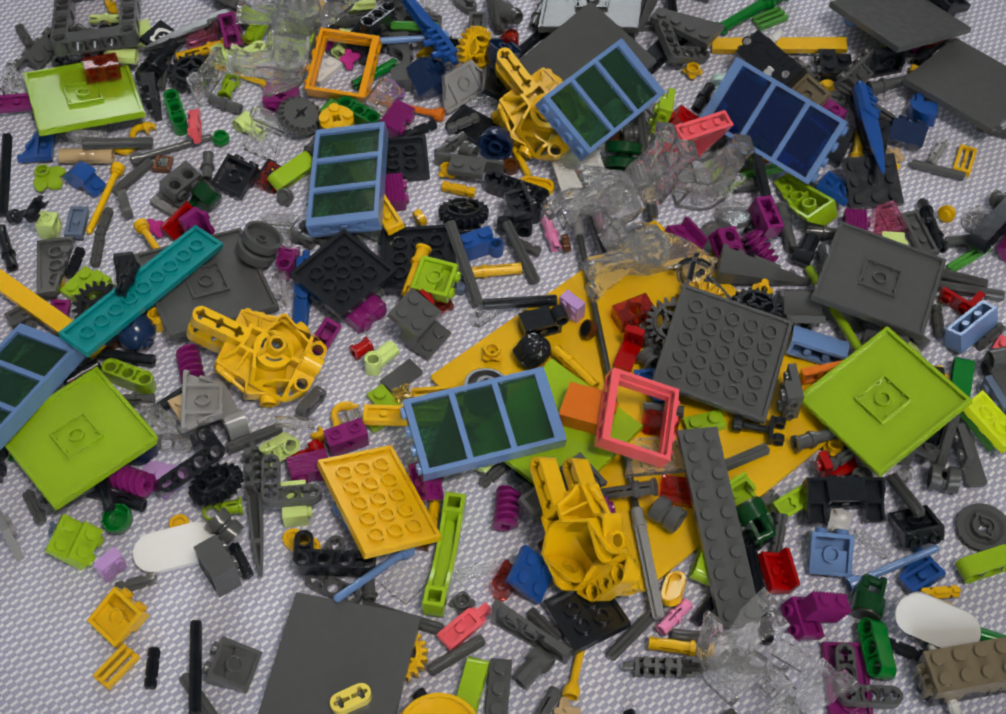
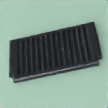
[445,104,499,145]

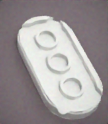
[133,522,215,574]
[894,592,981,648]

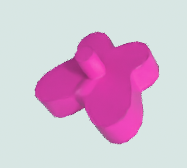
[340,49,361,70]
[147,218,164,238]

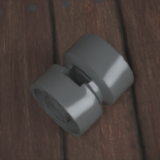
[927,463,962,494]
[648,495,687,534]
[205,507,244,544]

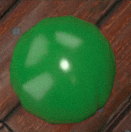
[101,503,133,534]

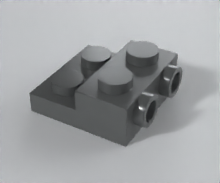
[776,363,804,420]
[202,636,263,694]

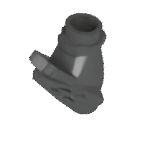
[486,0,523,33]

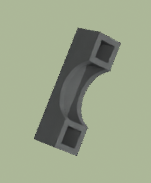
[388,31,414,92]

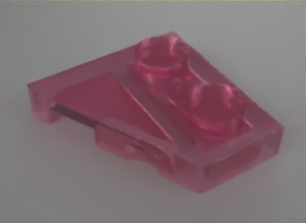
[185,20,219,50]
[874,201,908,235]

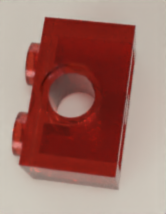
[81,52,122,84]
[611,293,653,333]

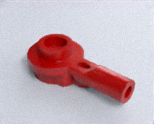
[289,438,324,457]

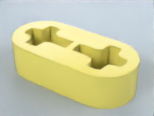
[330,683,372,714]

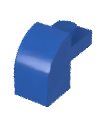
[906,91,938,127]
[63,161,106,198]

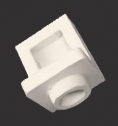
[827,508,852,533]

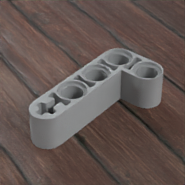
[212,376,250,441]

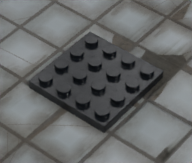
[381,225,457,292]
[289,229,397,320]

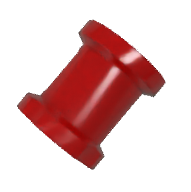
[349,337,374,361]

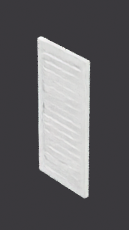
[550,129,610,201]

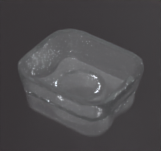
[272,271,293,308]

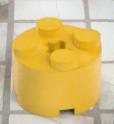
[319,103,355,145]

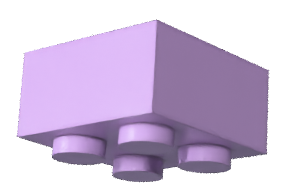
[559,290,585,324]
[93,547,127,583]

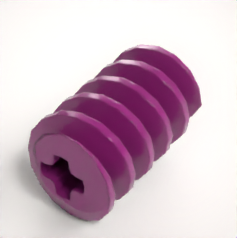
[741,228,779,262]
[175,344,205,385]
[109,465,156,498]
[492,485,521,532]

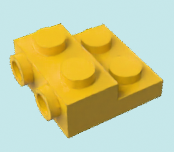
[87,586,150,648]

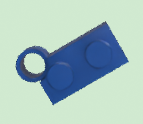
[460,225,504,261]

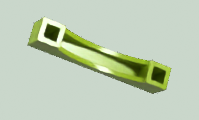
[422,491,467,618]

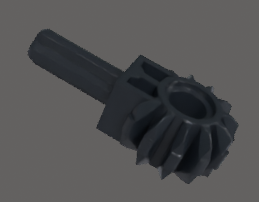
[135,38,178,82]

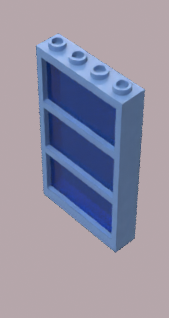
[699,57,849,185]

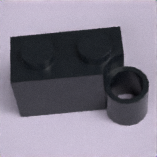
[518,305,569,337]

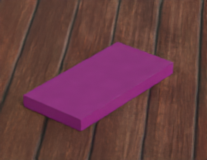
[821,642,873,714]

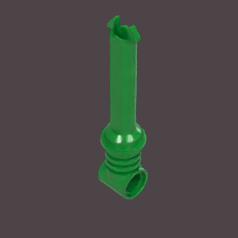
[717,0,789,35]

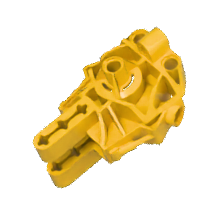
[495,47,592,161]
[186,306,327,407]
[530,456,641,602]

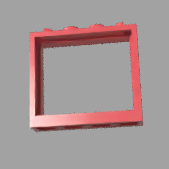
[641,110,734,175]
[594,367,680,468]

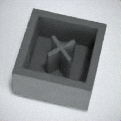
[193,534,242,598]

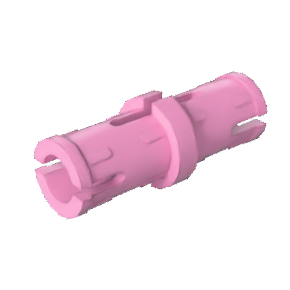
[541,216,562,252]
[655,598,693,636]

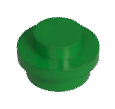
[212,130,230,146]

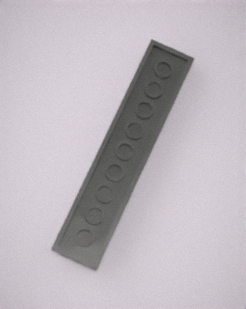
[676,426,763,630]

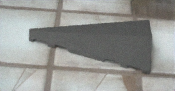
[716,243,809,286]

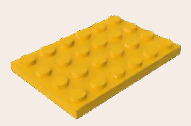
[317,445,441,559]

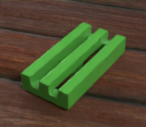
[752,6,789,31]

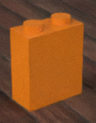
[559,382,619,435]

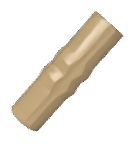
[58,148,115,164]

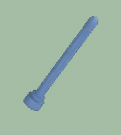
[380,30,450,44]
[845,544,939,593]
[333,548,415,603]

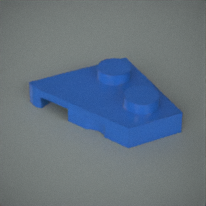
[17,131,56,163]

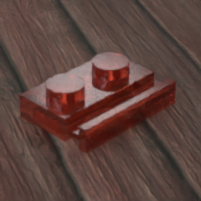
[659,474,693,509]

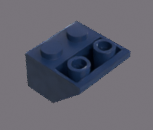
[406,57,446,99]
[889,115,929,147]

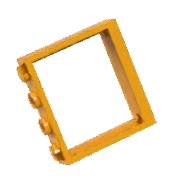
[304,27,382,105]

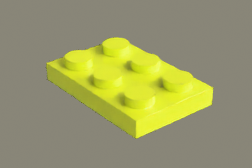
[963,390,1006,454]

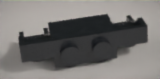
[802,475,886,524]

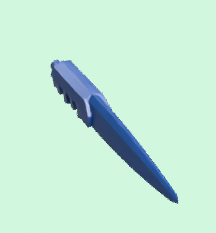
[401,0,458,65]
[852,80,885,174]
[292,250,312,327]

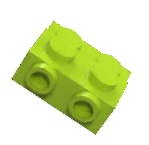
[647,87,676,137]
[410,255,461,304]
[59,266,113,310]
[44,514,104,570]

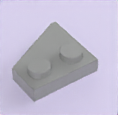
[0,509,25,562]

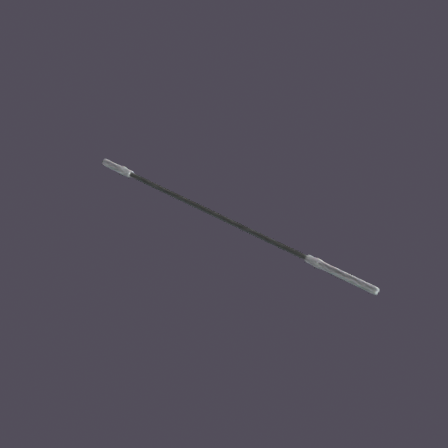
[567,197,665,620]

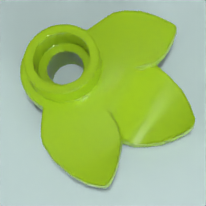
[33,164,66,192]

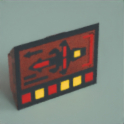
[254,158,281,194]

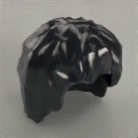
[513,333,551,370]

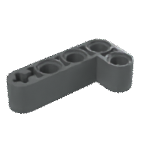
[981,346,1006,397]

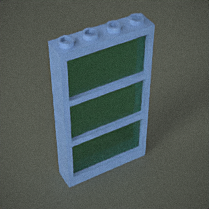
[535,38,666,161]
[306,122,389,238]
[0,323,85,450]
[400,367,567,482]

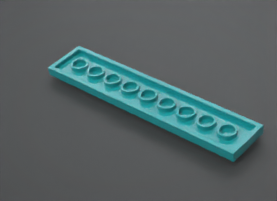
[58,225,223,358]

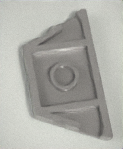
[442,60,484,114]
[181,370,223,433]

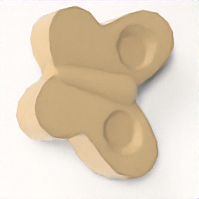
[885,146,906,163]
[554,696,581,714]

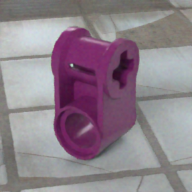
[276,245,300,280]

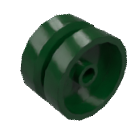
[603,141,644,171]

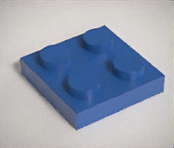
[505,545,552,605]

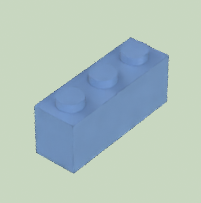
[945,300,998,354]
[786,325,849,365]

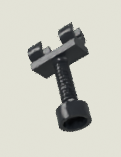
[6,195,49,224]
[732,415,786,446]

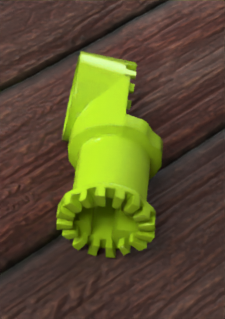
[217,72,241,100]
[202,497,244,523]

